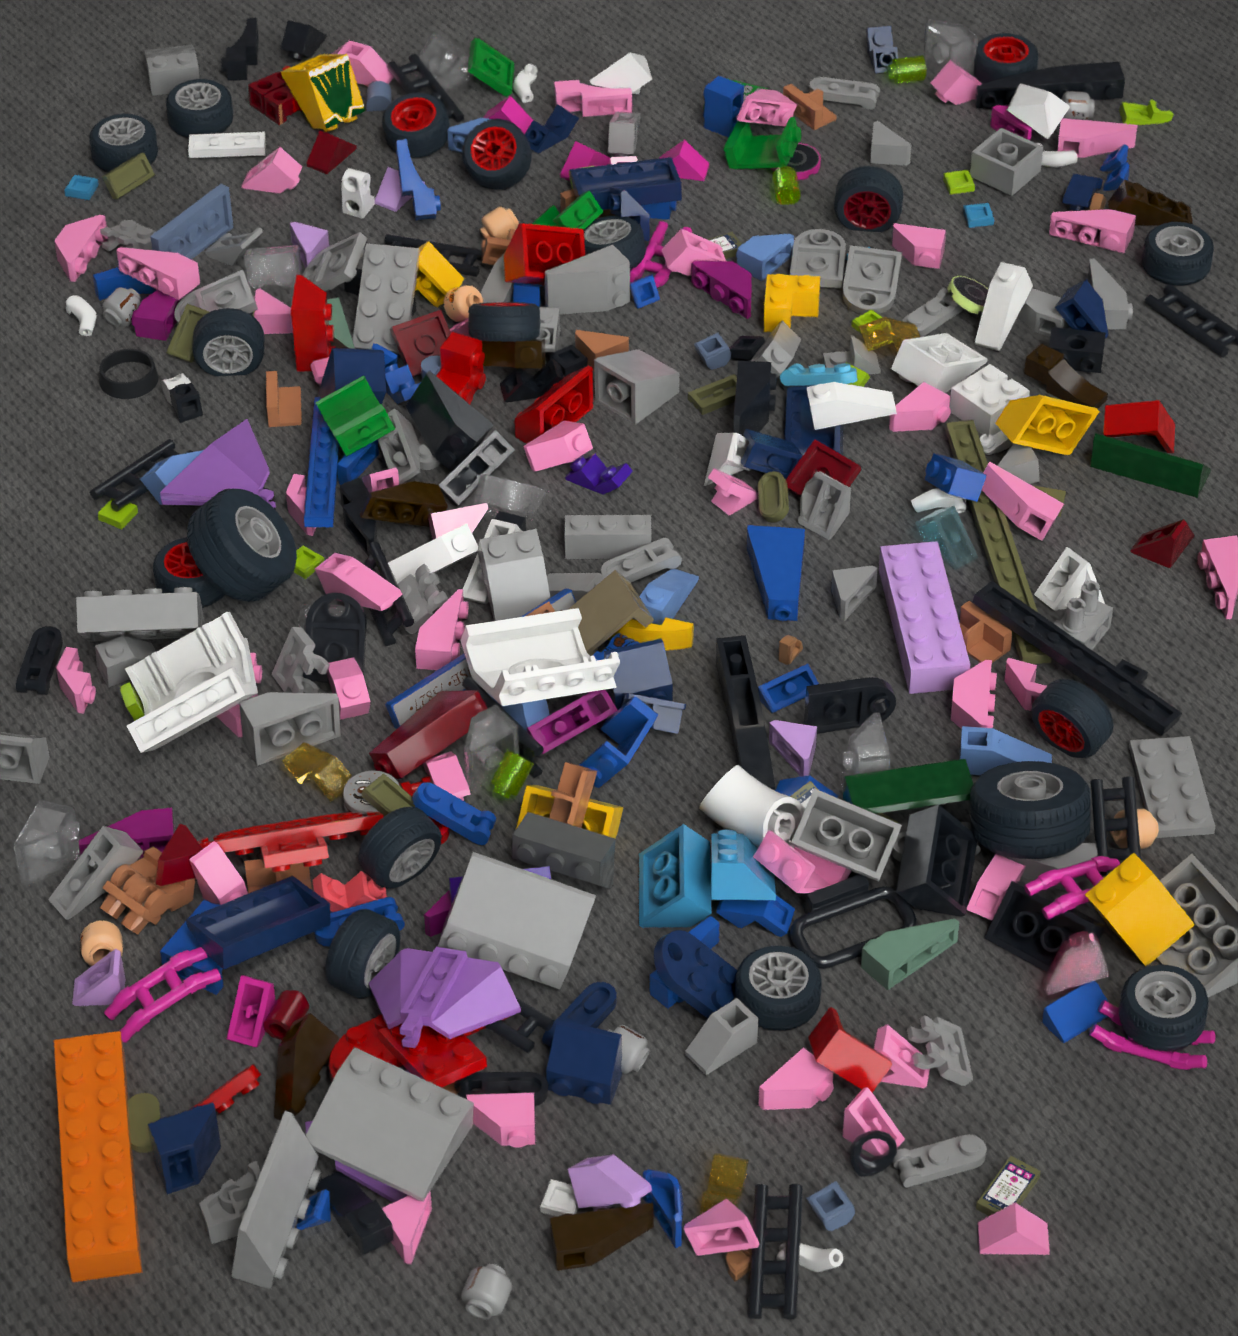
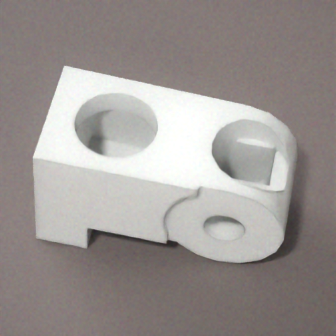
[341,168,375,218]

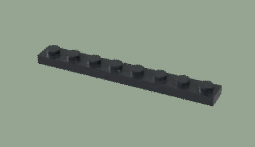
[972,581,1182,735]

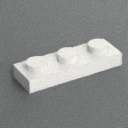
[188,132,266,158]

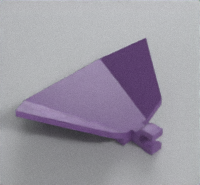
[160,419,276,508]
[368,947,521,1048]

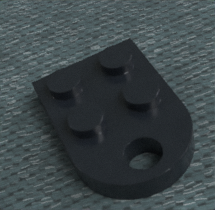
[303,593,367,682]
[804,677,896,734]

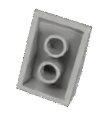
[144,45,200,96]
[545,245,630,314]
[477,529,550,621]
[239,692,341,766]

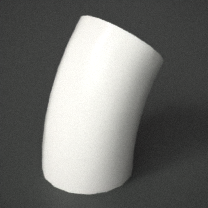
[699,765,805,848]

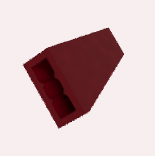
[369,690,492,779]

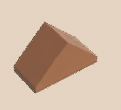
[575,330,629,371]

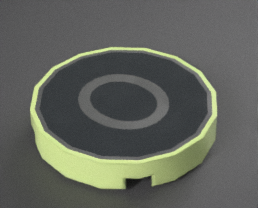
[947,276,988,314]

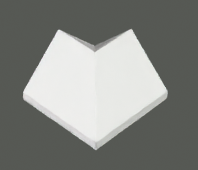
[590,53,652,94]
[1007,83,1070,139]

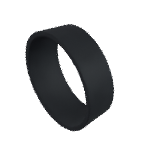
[99,349,159,399]

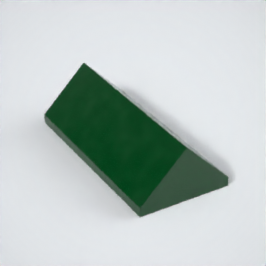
[1090,433,1211,498]
[842,759,974,814]

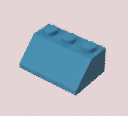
[639,824,712,927]
[711,829,776,900]

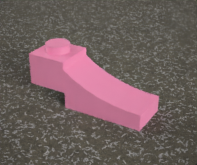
[554,80,632,117]

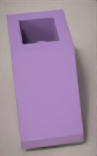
[568,1155,652,1210]

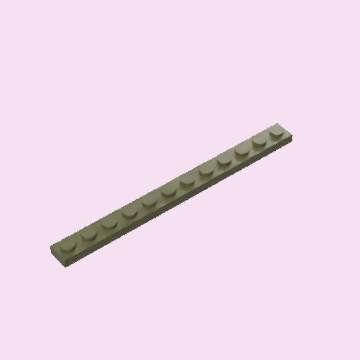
[946,420,1051,664]

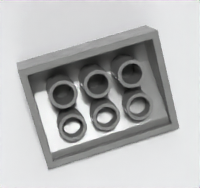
[76,587,205,642]
[438,852,596,989]
[1157,854,1238,998]
[306,1047,474,1202]
[231,1111,321,1289]

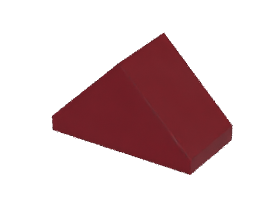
[306,130,357,174]
[156,824,203,886]

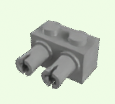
[1054,581,1113,650]

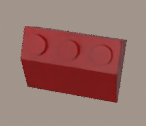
[503,223,585,285]
[291,275,336,372]
[514,365,593,444]

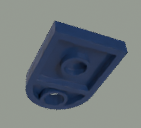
[654,930,737,1019]

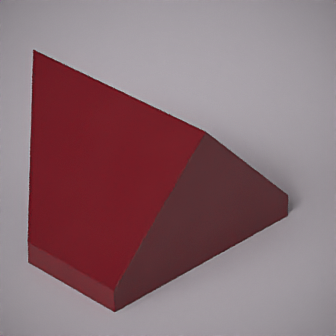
[1130,519,1195,568]

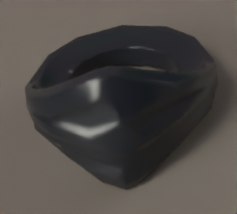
[850,1130,897,1177]

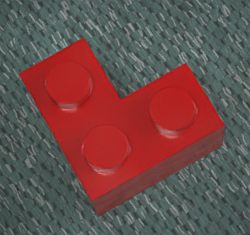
[436,332,486,404]

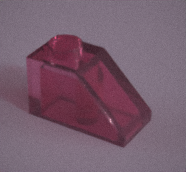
[1042,931,1110,996]

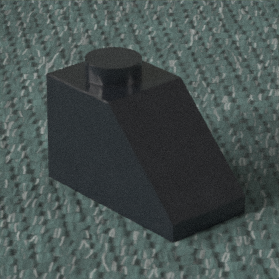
[280,20,327,61]

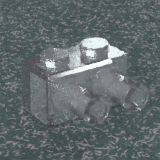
[244,245,303,289]

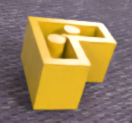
[415,241,464,307]
[764,274,820,332]

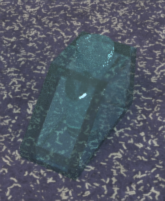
[915,506,978,570]

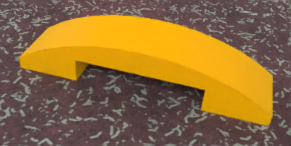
[607,617,694,650]

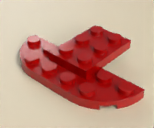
[198,811,384,872]
[329,1015,510,1088]

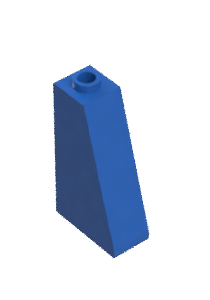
[747,525,805,621]

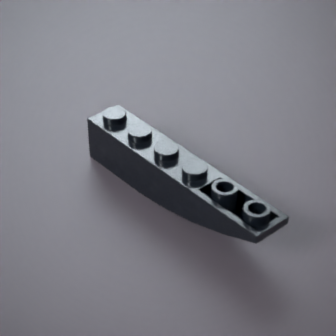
[975,61,1125,108]
[716,635,775,791]

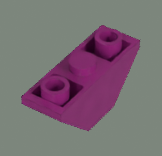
[691,261,752,319]

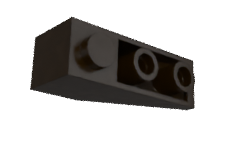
[1108,179,1193,226]
[360,481,448,527]
[274,1013,339,1120]
[550,1203,654,1271]

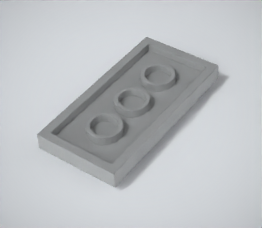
[352,243,420,354]
[1129,736,1215,838]

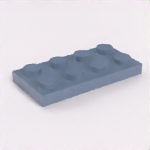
[151,184,233,259]

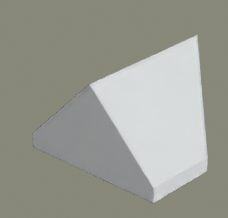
[704,433,750,486]
[1034,547,1105,611]

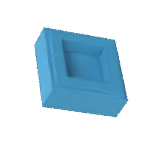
[64,175,99,200]
[963,203,994,228]

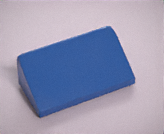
[758,664,819,713]
[1042,979,1108,1044]

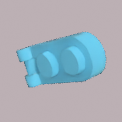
[780,363,858,386]

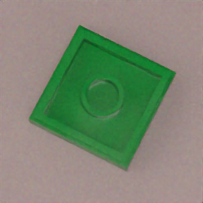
[468,37,514,97]

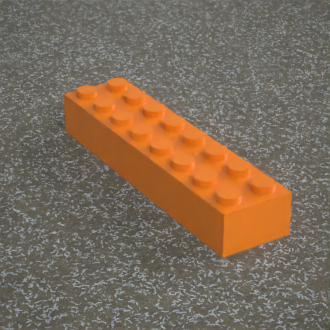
[54,1031,142,1282]

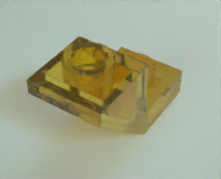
[859,317,920,353]
[282,742,352,801]
[699,1153,749,1215]

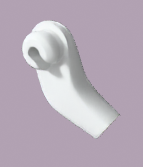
[513,64,538,103]
[1036,143,1077,167]
[66,296,97,336]
[980,430,1014,455]
[911,488,966,514]
[777,1242,843,1272]

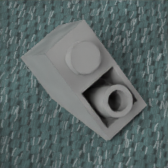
[536,307,560,352]
[685,998,758,1075]

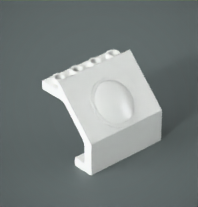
[460,608,620,706]
[125,612,258,753]

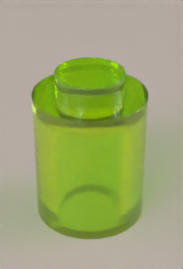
[888,55,927,84]
[772,166,801,205]
[490,750,534,799]

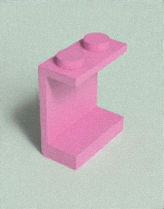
[753,831,852,893]

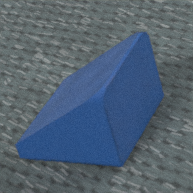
[513,283,541,307]

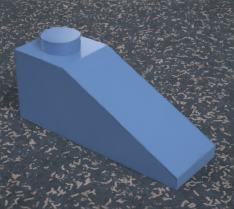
[635,569,699,625]

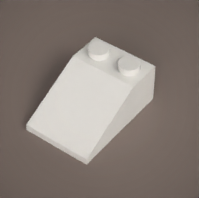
[891,333,988,393]

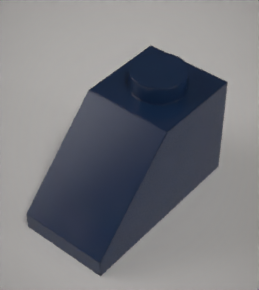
[1055,280,1108,339]

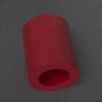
[263,990,310,1040]

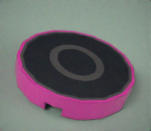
[771,143,821,180]

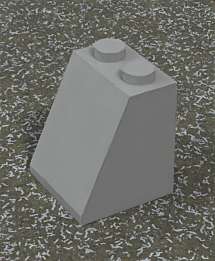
[594,349,679,425]

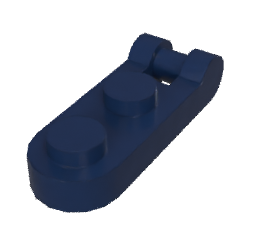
[542,982,617,1047]

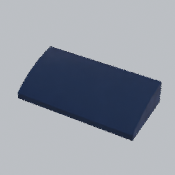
[570,157,682,210]
[785,385,844,455]
[186,876,330,970]

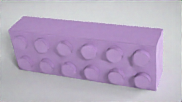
[879,541,970,694]

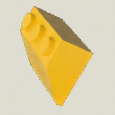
[995,395,1100,455]
[516,785,624,838]

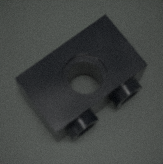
[1049,327,1106,373]

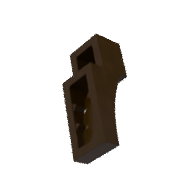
[482,339,545,368]
[1024,343,1108,409]

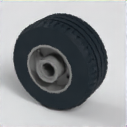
[187,488,297,602]
[970,761,1091,859]

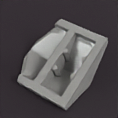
[205,227,263,266]
[798,472,851,540]

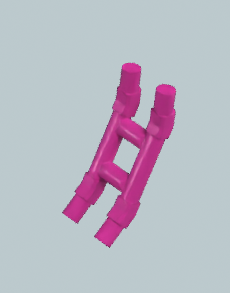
[630,221,692,288]
[1024,856,1120,920]
[104,947,221,1042]
[1089,1000,1215,1070]

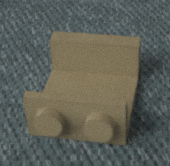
[568,570,654,656]

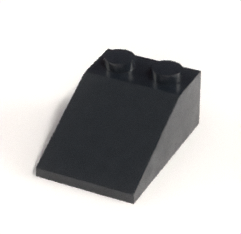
[734,361,776,438]
[406,371,493,472]

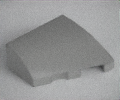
[199,1161,261,1244]

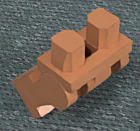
[100,846,195,934]

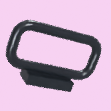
[790,874,917,969]

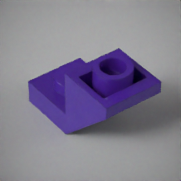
[564,453,633,495]

